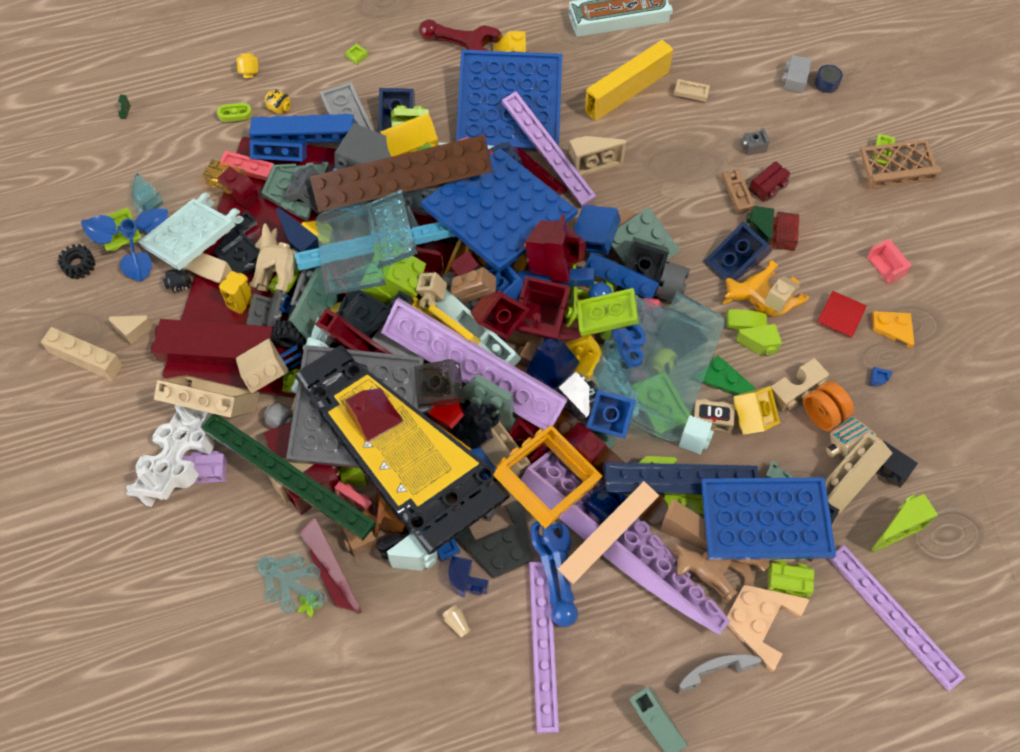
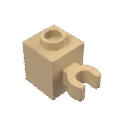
[416,272,447,310]

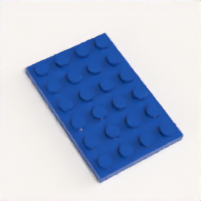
[701,477,836,560]

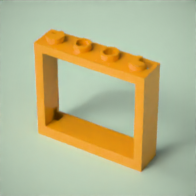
[493,425,603,529]

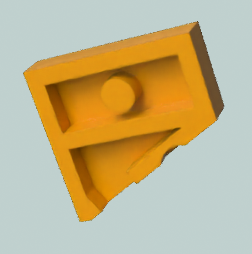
[872,311,914,348]

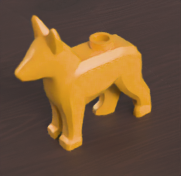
[722,260,810,317]

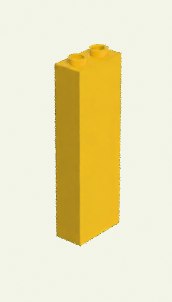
[584,40,674,122]

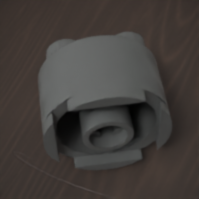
[654,261,690,303]

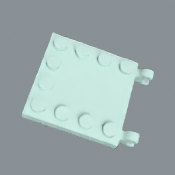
[138,192,244,270]

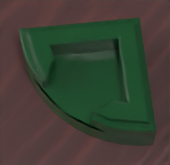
[118,94,131,119]

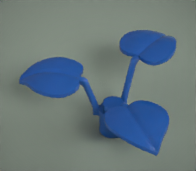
[81,209,168,281]

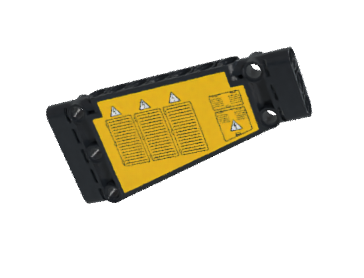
[295,345,511,555]

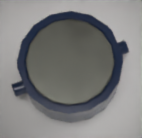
[814,65,843,93]

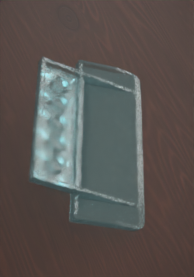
[316,190,418,295]
[594,291,725,442]

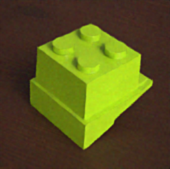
[359,241,426,305]

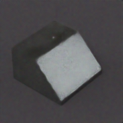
[414,359,464,406]

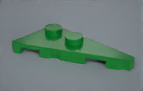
[692,355,757,396]

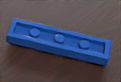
[584,251,659,298]

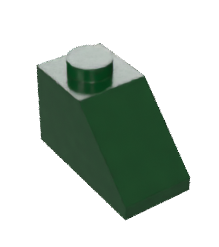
[746,206,774,245]

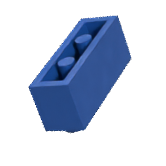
[250,137,307,162]

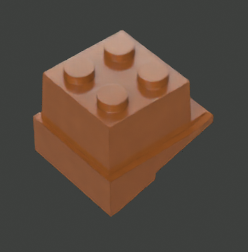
[363,491,408,538]

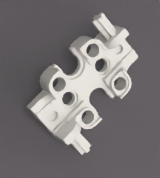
[126,405,215,507]

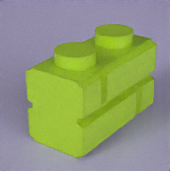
[767,561,814,598]

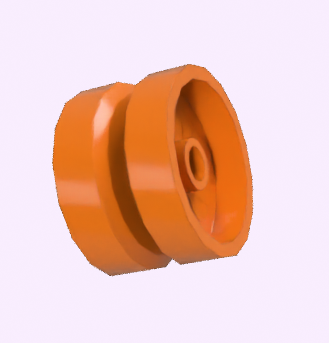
[803,380,854,431]

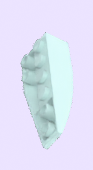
[435,290,521,366]

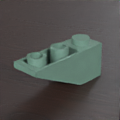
[629,687,688,752]

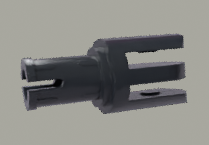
[376,525,419,561]

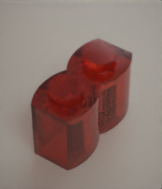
[771,212,799,251]

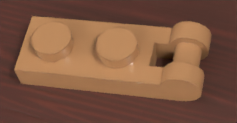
[721,169,755,213]

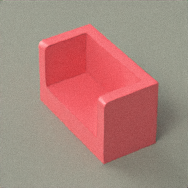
[867,239,912,284]

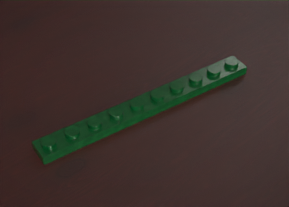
[201,414,376,541]

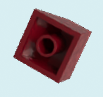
[470,291,530,339]

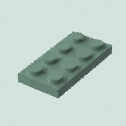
[289,265,342,340]

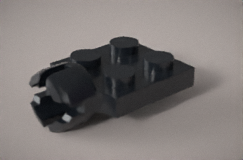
[452,403,500,449]

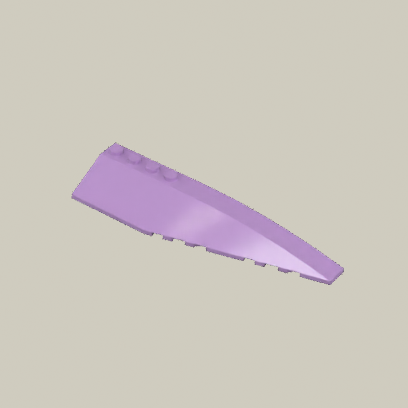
[521,450,730,635]

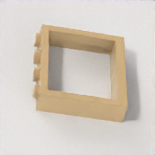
[154,375,259,418]

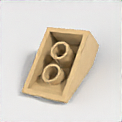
[568,136,626,176]

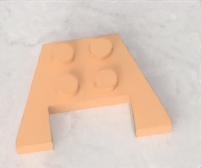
[727,585,809,672]

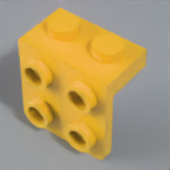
[559,335,603,382]

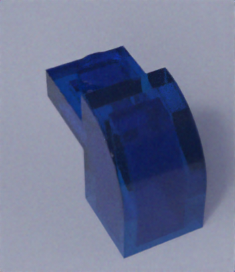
[448,556,489,598]

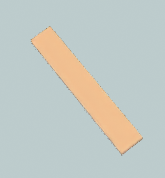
[558,481,659,585]

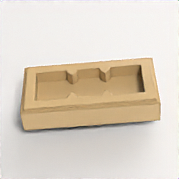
[674,79,710,102]

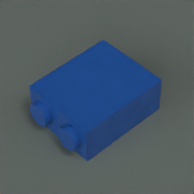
[573,205,621,255]

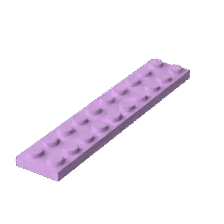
[381,298,568,430]

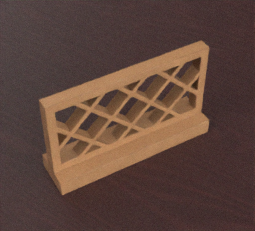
[860,139,942,189]

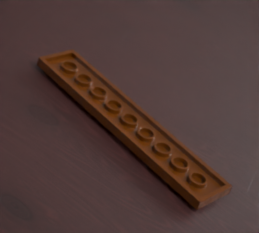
[309,135,493,212]

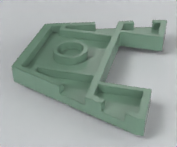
[261,162,330,221]
[456,374,516,432]

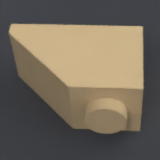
[765,276,800,313]

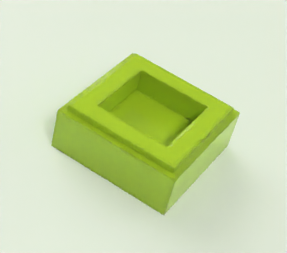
[345,43,369,65]

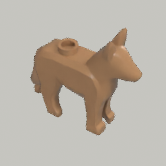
[671,544,771,605]

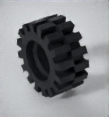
[58,244,96,279]
[271,320,306,351]

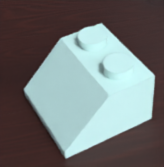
[387,526,438,571]

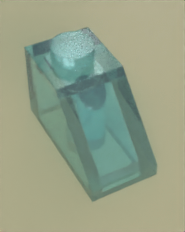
[131,173,164,212]

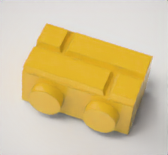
[219,271,252,314]

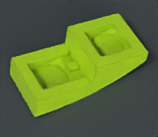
[727,309,767,331]

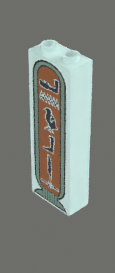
[568,0,673,37]

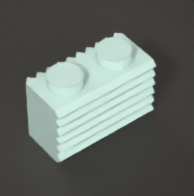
[678,415,714,455]

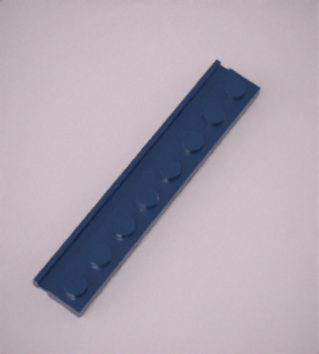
[603,462,759,495]

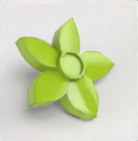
[297,592,322,618]

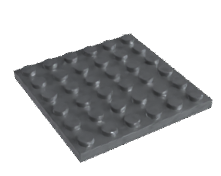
[286,345,424,468]

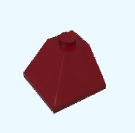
[345,388,403,443]
[508,418,551,464]
[552,422,609,466]

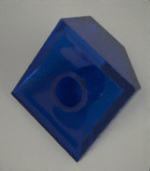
[526,337,580,389]

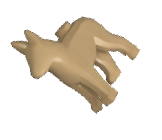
[249,223,297,294]

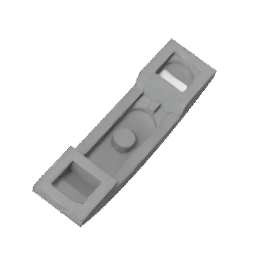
[677,654,762,694]

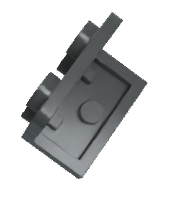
[284,166,325,215]
[246,290,285,328]

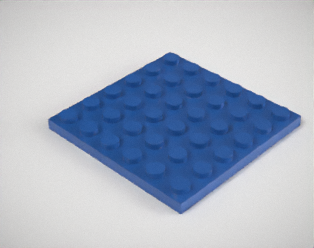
[456,50,562,151]
[421,148,578,272]

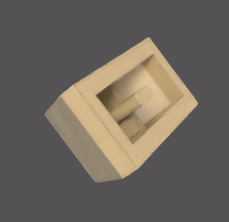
[109,315,152,345]

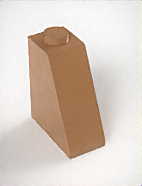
[660,499,707,550]

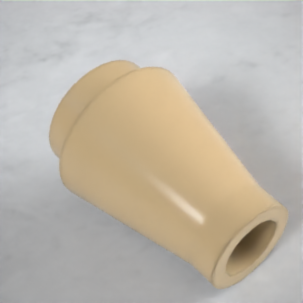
[442,605,471,638]

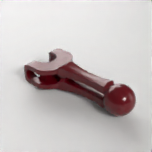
[419,19,502,51]

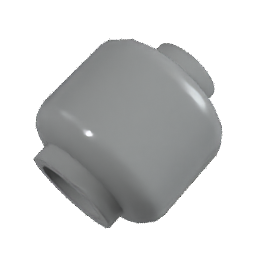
[264,403,293,429]

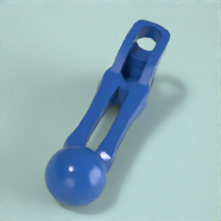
[588,282,646,367]
[531,521,578,627]

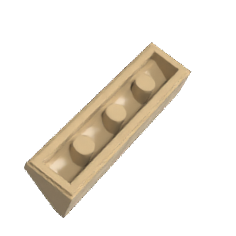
[184,253,232,284]

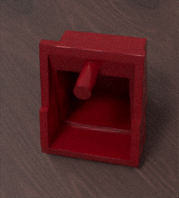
[524,214,581,283]
[515,276,570,341]

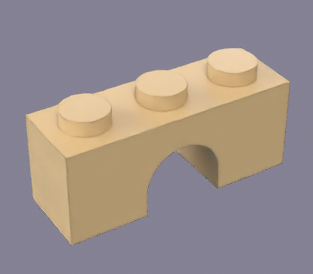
[771,358,830,412]

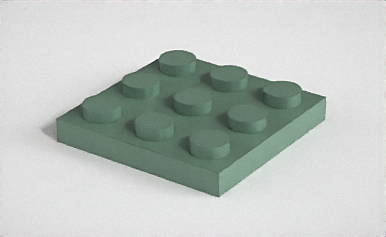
[611,207,681,265]

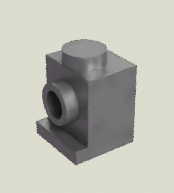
[741,128,770,155]

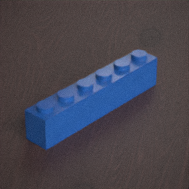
[249,114,357,143]

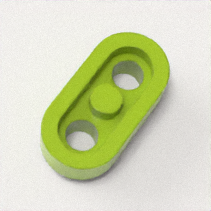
[217,103,252,122]

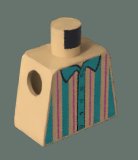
[826,416,876,458]

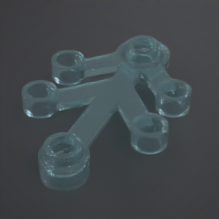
[258,553,325,614]

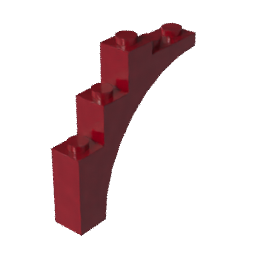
[315,308,437,398]

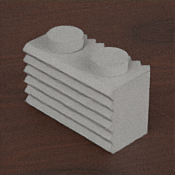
[782,55,812,93]

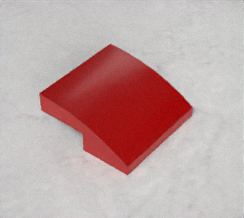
[817,291,867,338]

